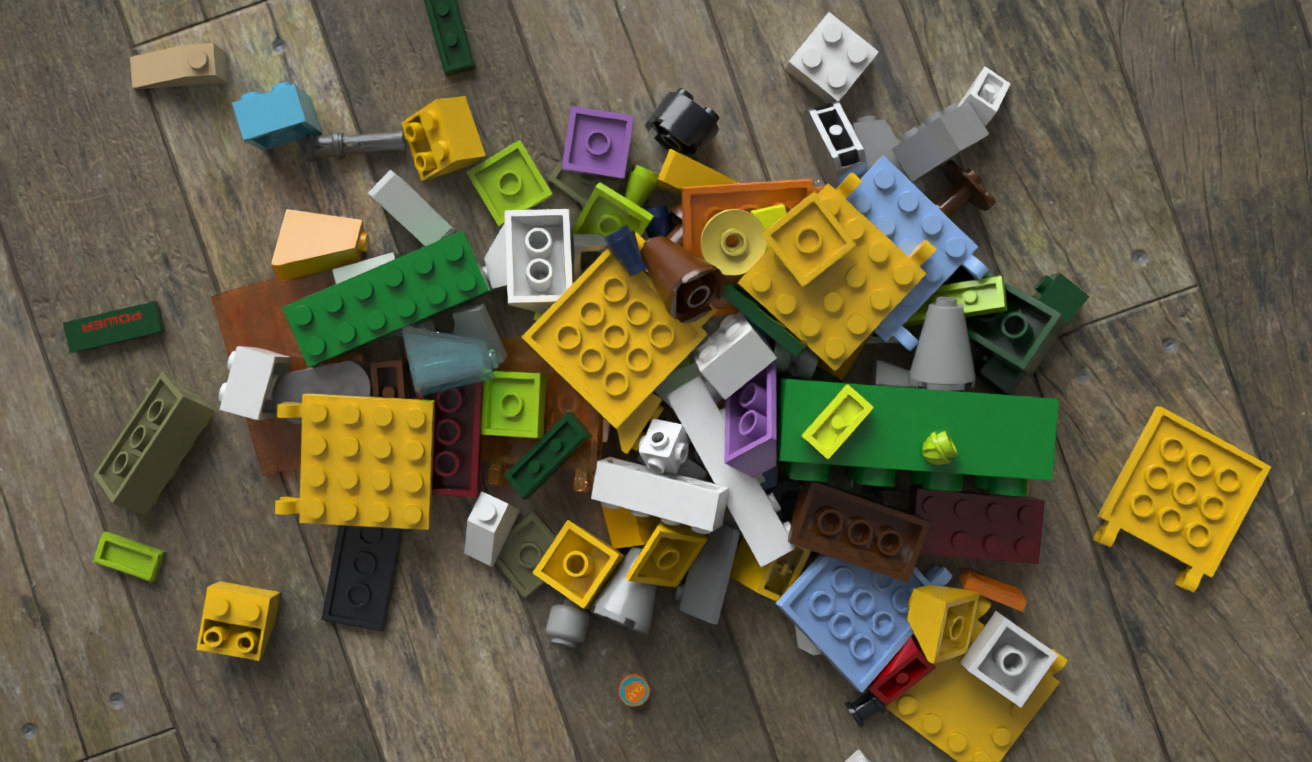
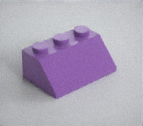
[724,359,776,478]

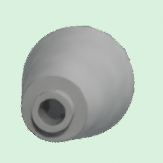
[909,297,976,391]
[589,544,657,635]

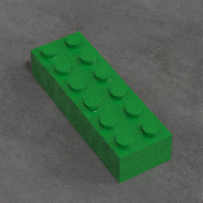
[282,230,493,368]

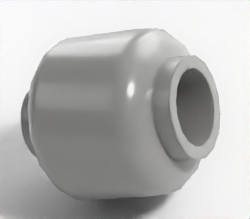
[546,599,590,648]

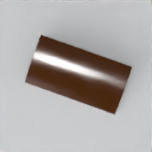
[788,481,931,583]

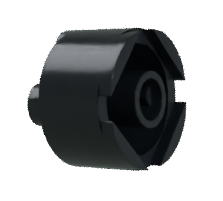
[645,88,720,161]

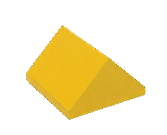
[600,501,661,549]

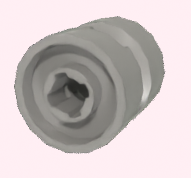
[767,336,819,381]

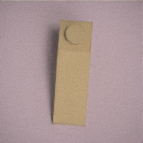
[130,43,228,89]

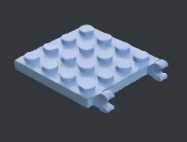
[846,155,989,351]
[775,500,952,693]

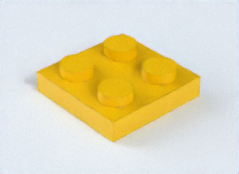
[761,191,856,287]

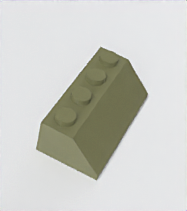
[93,372,215,516]

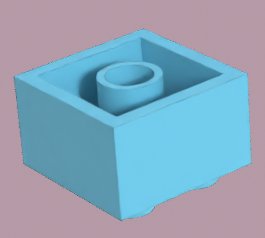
[232,82,322,151]

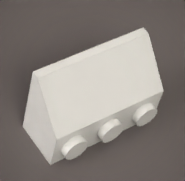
[505,209,573,313]

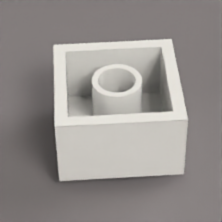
[785,12,879,104]
[691,311,777,400]
[219,346,293,420]
[960,611,1058,707]

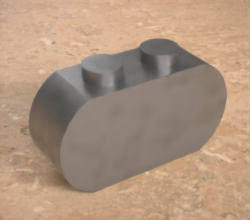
[803,101,868,189]
[274,360,373,424]

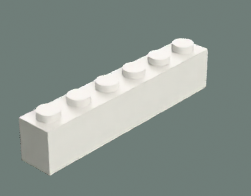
[666,376,795,567]

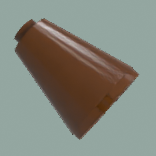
[641,236,726,323]

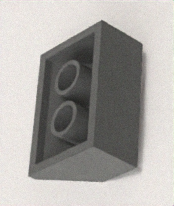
[674,520,741,625]

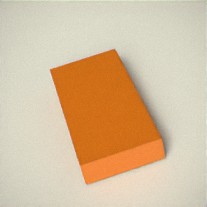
[959,568,1027,612]

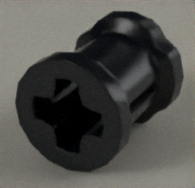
[844,689,886,728]

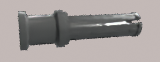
[306,131,405,162]

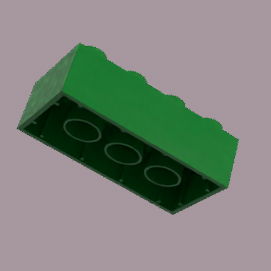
[776,379,1059,496]

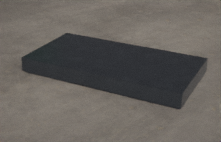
[321,525,404,632]

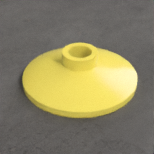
[701,209,767,276]

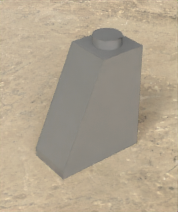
[851,116,925,193]

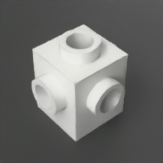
[639,419,690,474]

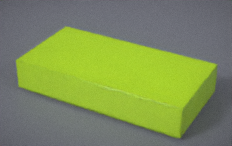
[93,532,166,582]

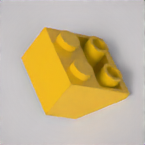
[401,96,486,182]
[617,392,664,454]
[730,536,811,602]
[196,581,281,661]

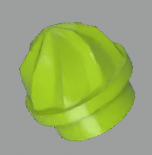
[922,430,958,465]

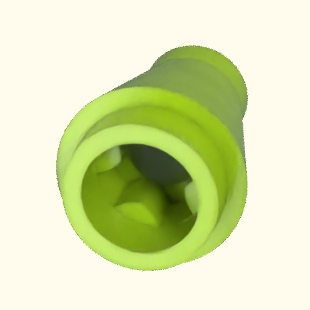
[624,164,659,207]

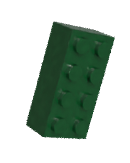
[941,265,1067,377]

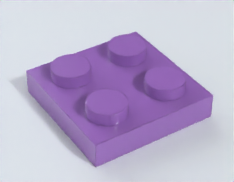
[561,106,634,180]

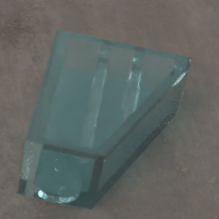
[401,326,499,396]

